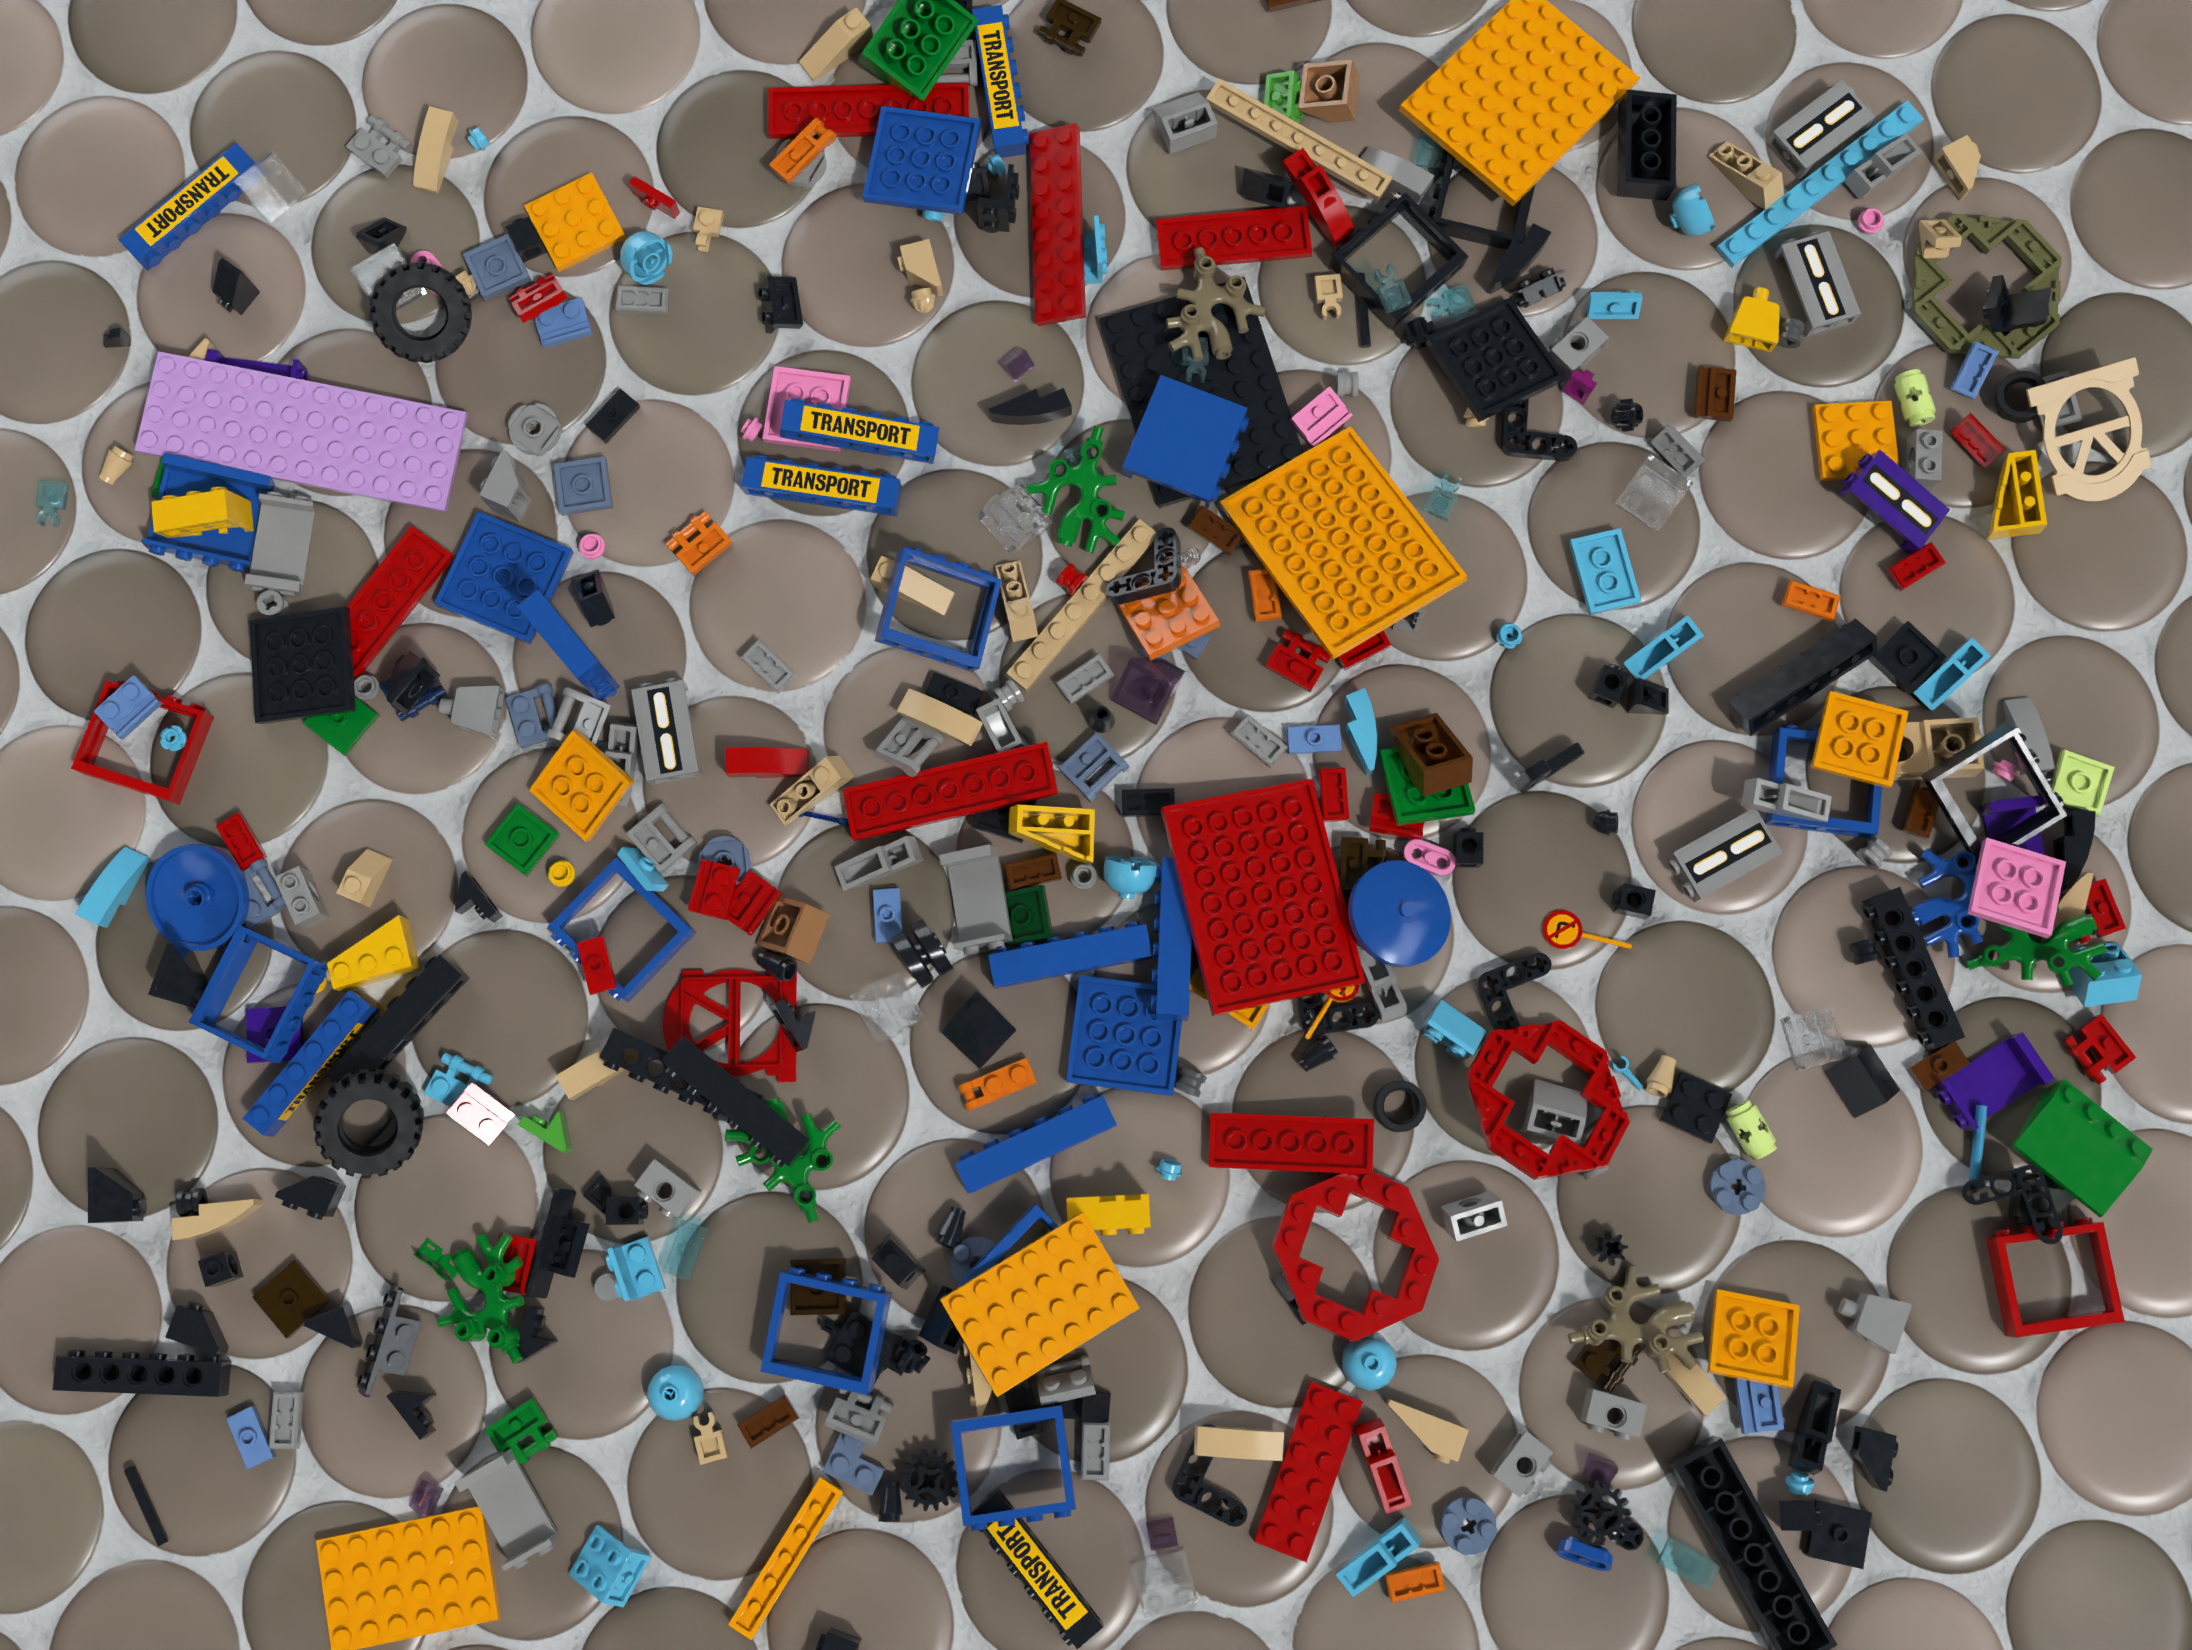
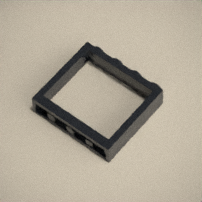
[1428,149,1535,250]
[1329,192,1469,330]
[1921,723,2067,865]

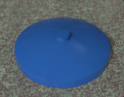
[146,844,249,951]
[1348,861,1451,967]

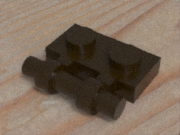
[1038,0,1101,57]
[1339,837,1388,892]
[1571,1320,1643,1393]

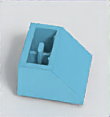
[2069,942,2142,1007]
[1420,1000,1486,1059]

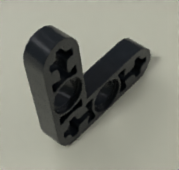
[1501,398,1577,461]
[1105,527,1181,605]
[1514,742,1585,793]
[1476,952,1552,1030]
[1297,993,1379,1036]
[1962,1165,2063,1244]
[1172,1423,1247,1527]

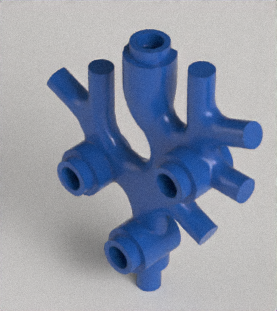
[1910,849,1984,958]

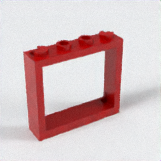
[71,680,214,805]
[1986,1217,2125,1338]

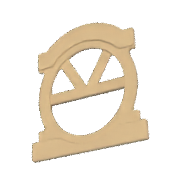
[2026,357,2152,501]

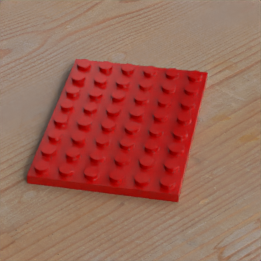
[1160,779,1366,1016]

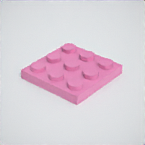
[762,366,851,452]
[1967,837,2066,938]

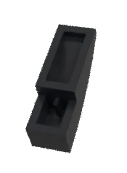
[1486,223,1551,294]
[989,388,1072,425]
[2053,810,2096,892]
[1787,1380,1841,1475]

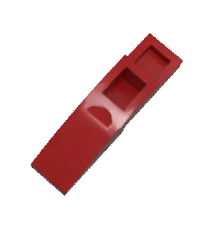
[1281,148,1355,250]

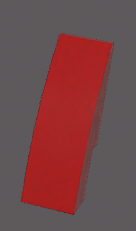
[725,747,809,779]
[1354,1418,1412,1514]

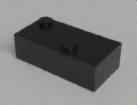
[1617,90,1677,201]

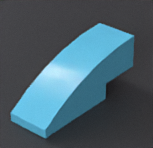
[1624,615,1704,680]
[1913,637,1991,711]
[1343,688,1377,776]
[75,847,150,928]
[1335,1517,1422,1597]

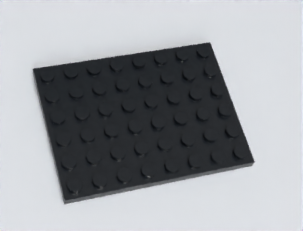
[1099,276,1303,508]

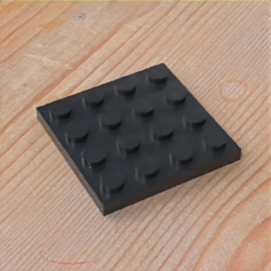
[1424,298,1566,422]
[249,606,356,724]

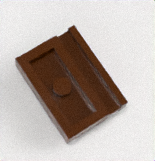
[1693,366,1737,422]

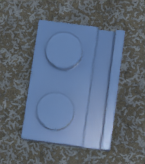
[535,297,593,348]
[94,675,163,740]
[1733,1378,1784,1434]

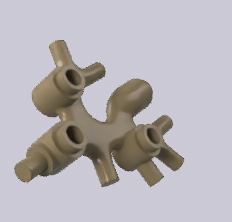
[1166,248,1266,362]
[1568,1266,1704,1373]

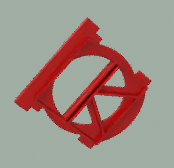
[663,962,797,1082]

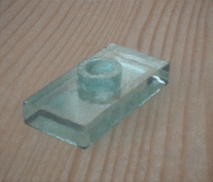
[1414,129,1443,172]
[663,1219,709,1281]
[1656,1537,1721,1592]

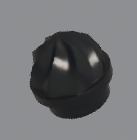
[1593,809,1618,836]

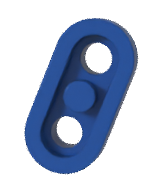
[1557,1536,1613,1571]

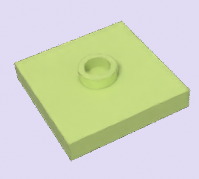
[2050,749,2115,817]

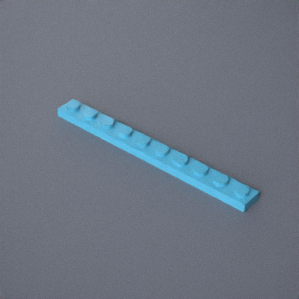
[1715,100,1924,268]

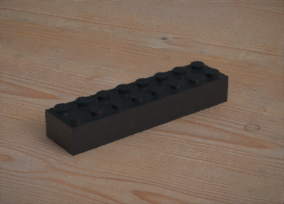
[1666,1435,1837,1650]

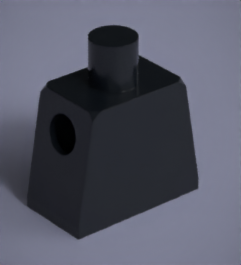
[870,1234,925,1290]

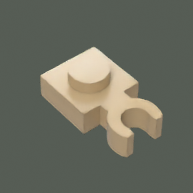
[1314,274,1343,320]
[693,1411,729,1465]

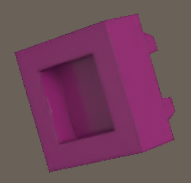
[1562,369,1597,405]

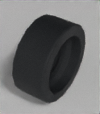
[1995,371,2046,423]
[1373,1080,1427,1132]

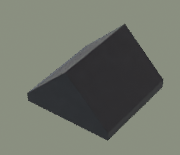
[1824,1044,1900,1118]

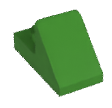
[518,1111,572,1154]

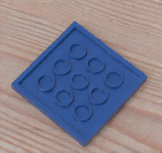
[863,106,981,215]
[434,511,574,645]
[1066,975,1182,1096]

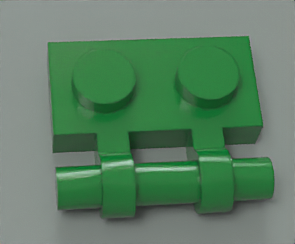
[485,1397,559,1465]

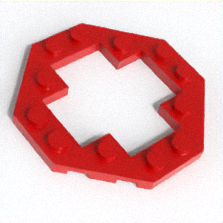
[1465,1020,1630,1180]
[1271,1172,1439,1342]

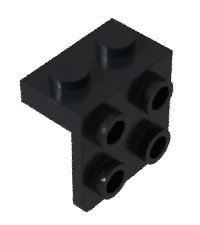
[977,164,1020,233]
[1983,275,2052,333]

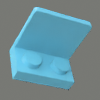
[1083,215,1107,284]
[606,1237,666,1302]
[569,1525,652,1608]

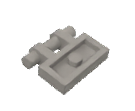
[346,115,412,179]
[824,1389,894,1447]

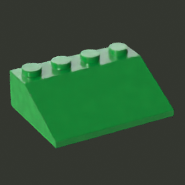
[857,0,979,102]
[2011,1078,2153,1218]

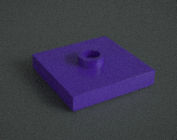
[246,1006,304,1063]

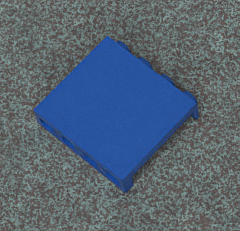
[1122,375,1250,508]
[141,453,275,573]

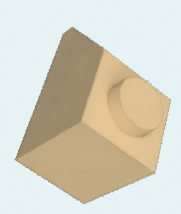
[1933,135,1981,201]
[897,239,943,297]
[336,849,393,908]

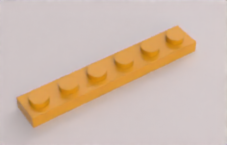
[728,1476,844,1640]

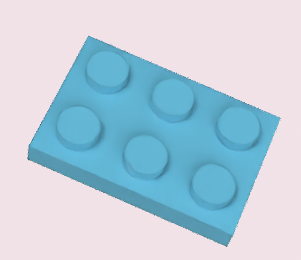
[1569,528,1641,616]

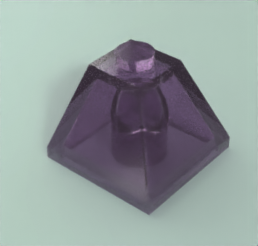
[1111,658,1185,725]

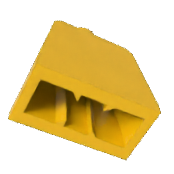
[1723,287,1780,353]

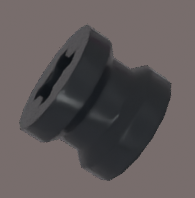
[1849,938,1881,965]
[176,1188,208,1217]
[1615,1519,1644,1550]

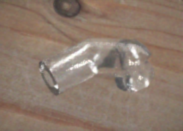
[1162,547,1201,567]

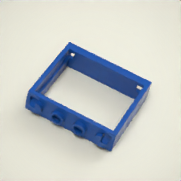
[874,546,1002,672]
[517,589,620,701]
[1765,725,1882,839]
[548,857,696,1002]
[189,925,328,1064]
[958,1203,1058,1286]
[760,1267,892,1395]
[951,1405,1076,1531]

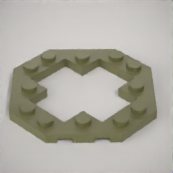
[1912,214,2061,359]

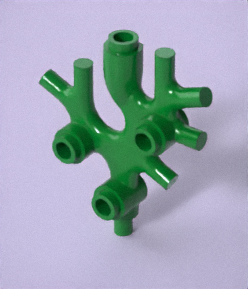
[1026,425,1125,554]
[1965,906,2107,987]
[725,1097,841,1223]
[437,1233,524,1364]

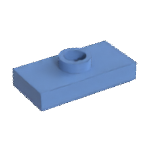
[1949,341,1999,399]
[1287,725,1342,755]
[873,888,903,944]
[226,1406,276,1470]

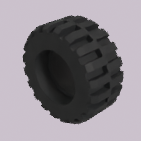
[369,262,472,363]
[313,1069,424,1178]

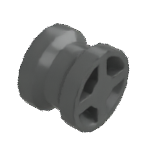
[1778,318,1805,348]
[1174,1067,1207,1098]

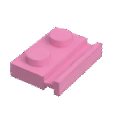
[1289,386,1353,448]

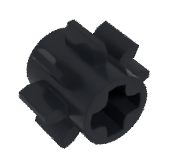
[1403,317,1437,349]
[1611,398,1644,432]
[1592,1231,1628,1266]
[894,1339,930,1374]

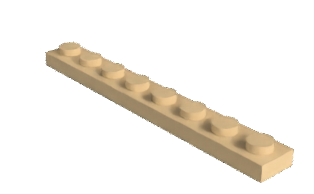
[1206,79,1392,202]
[1006,519,1157,692]

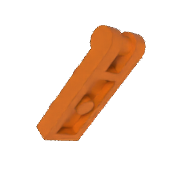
[769,118,837,185]
[957,1057,1037,1112]

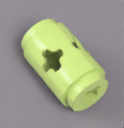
[1894,369,1936,427]
[1725,1100,1777,1160]

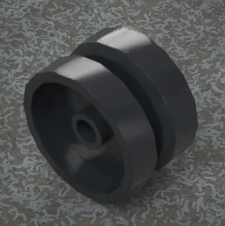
[891,919,954,988]

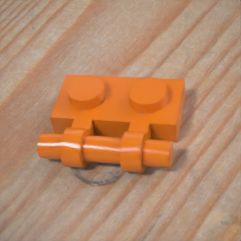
[665,511,733,576]

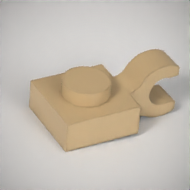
[693,206,724,253]

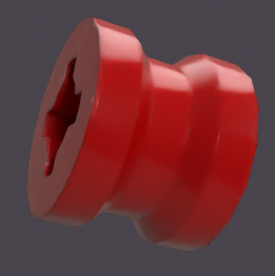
[1056,563,1088,596]

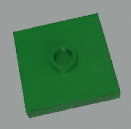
[303,697,379,756]
[484,802,560,877]

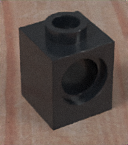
[506,216,547,263]
[1588,664,1629,708]
[1453,828,1484,868]
[1611,883,1656,919]
[606,1197,649,1225]
[198,1251,244,1287]
[1779,1500,1822,1531]

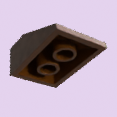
[1389,713,1473,797]

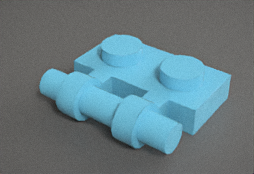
[423,1053,494,1106]

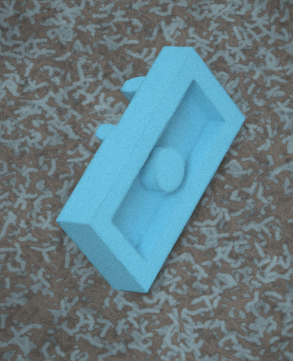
[1586,290,1643,319]

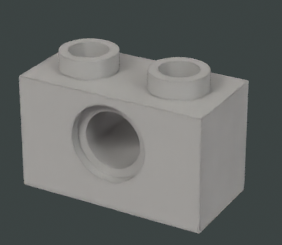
[1549,316,1609,380]
[1905,429,1943,490]
[274,866,330,929]
[634,1159,702,1219]
[1440,1191,1508,1242]
[1580,1388,1647,1441]
[1489,1429,1553,1497]

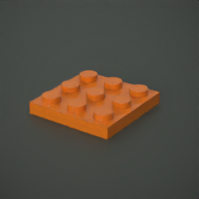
[1117,566,1220,661]

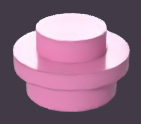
[1857,209,1884,234]
[741,417,763,442]
[579,534,605,560]
[1992,759,2019,782]

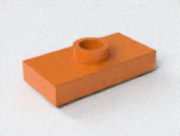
[1248,569,1282,623]
[1781,580,1841,622]
[1384,1561,1446,1603]

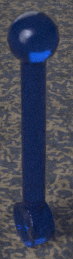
[796,808,849,826]

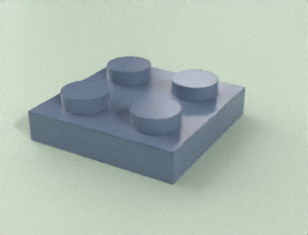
[463,234,531,301]
[554,456,613,516]

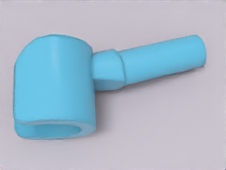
[1612,1056,1643,1090]

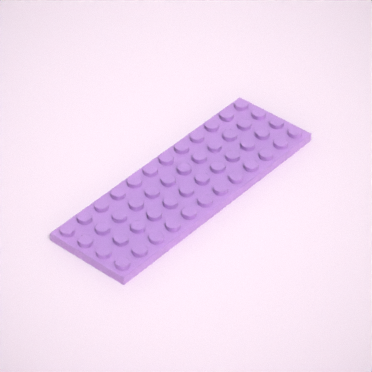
[135,351,468,513]

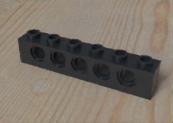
[1862,887,1965,1051]
[599,1028,763,1121]
[52,1350,232,1397]

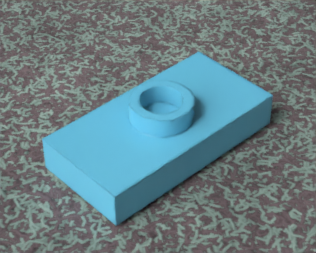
[617,847,669,892]

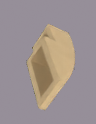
[413,106,459,194]
[897,688,983,746]
[2041,872,2094,942]
[555,1034,639,1100]
[171,1199,263,1240]
[1643,1332,1726,1416]
[1194,1426,1284,1461]

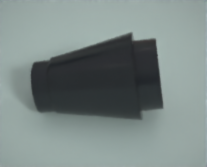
[1089,706,1115,733]
[757,951,797,982]
[1297,1035,1339,1072]
[935,1206,966,1249]
[876,1481,903,1522]

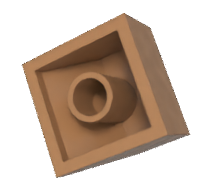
[1298,59,1360,123]
[756,897,830,964]

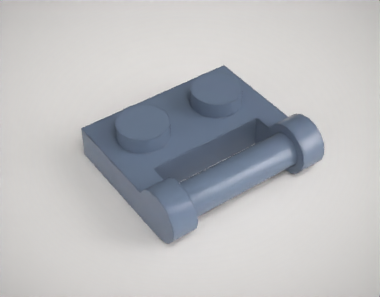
[506,684,566,749]
[1059,732,1130,803]
[242,859,287,930]

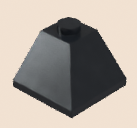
[387,650,440,716]
[148,943,208,1008]
[941,991,1017,1069]
[88,1167,147,1223]

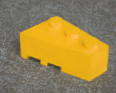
[1987,450,2047,540]
[151,487,254,538]
[1008,805,1095,864]
[327,915,421,992]
[1066,1194,1151,1235]

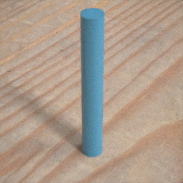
[1969,1105,1988,1187]

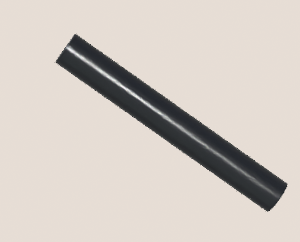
[1357,273,1371,348]
[124,1465,168,1547]

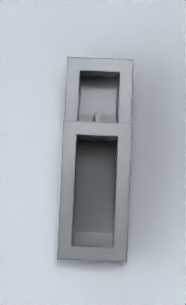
[1844,134,1923,200]
[1360,147,1434,204]
[2002,697,2055,775]
[976,698,1024,753]
[605,722,640,806]
[1741,778,1832,823]
[834,836,924,891]
[1355,940,1407,1023]

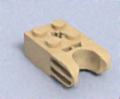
[1894,717,1985,781]

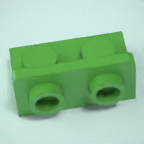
[1264,70,1303,124]

